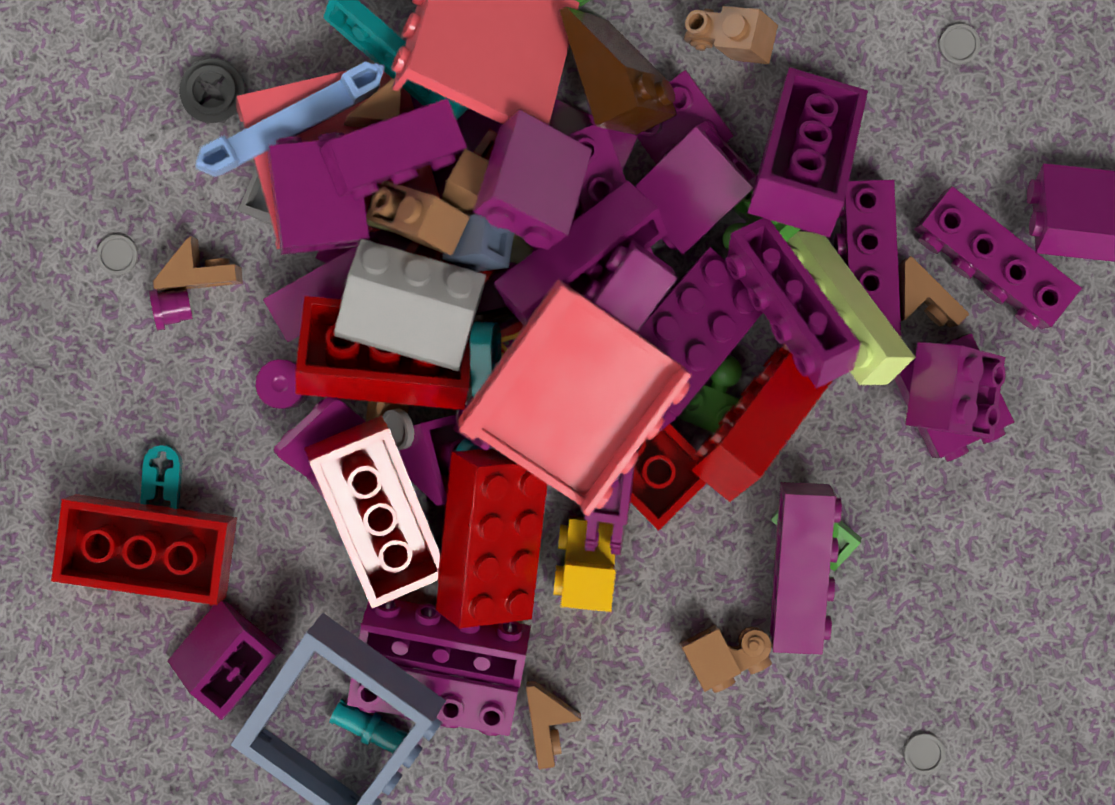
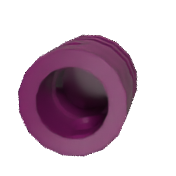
[255,359,309,409]

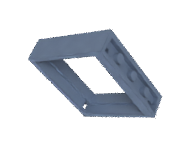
[231,613,446,805]

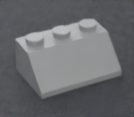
[334,239,486,371]

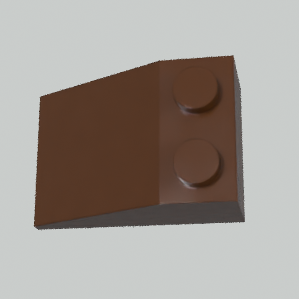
[559,7,677,135]

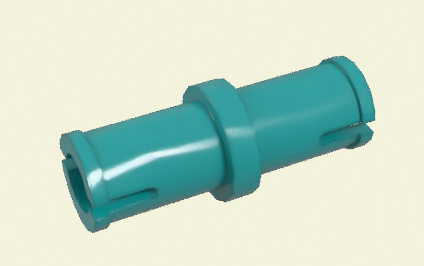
[329,699,408,754]

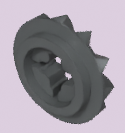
[179,58,245,124]

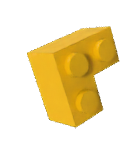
[553,516,616,612]

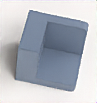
[442,214,514,272]

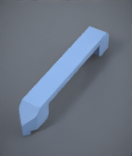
[195,62,385,177]

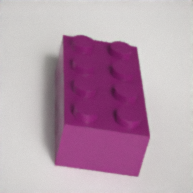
[748,67,868,238]
[636,247,763,431]

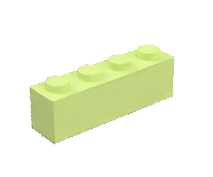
[787,231,915,385]

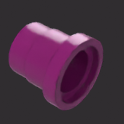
[149,289,193,331]

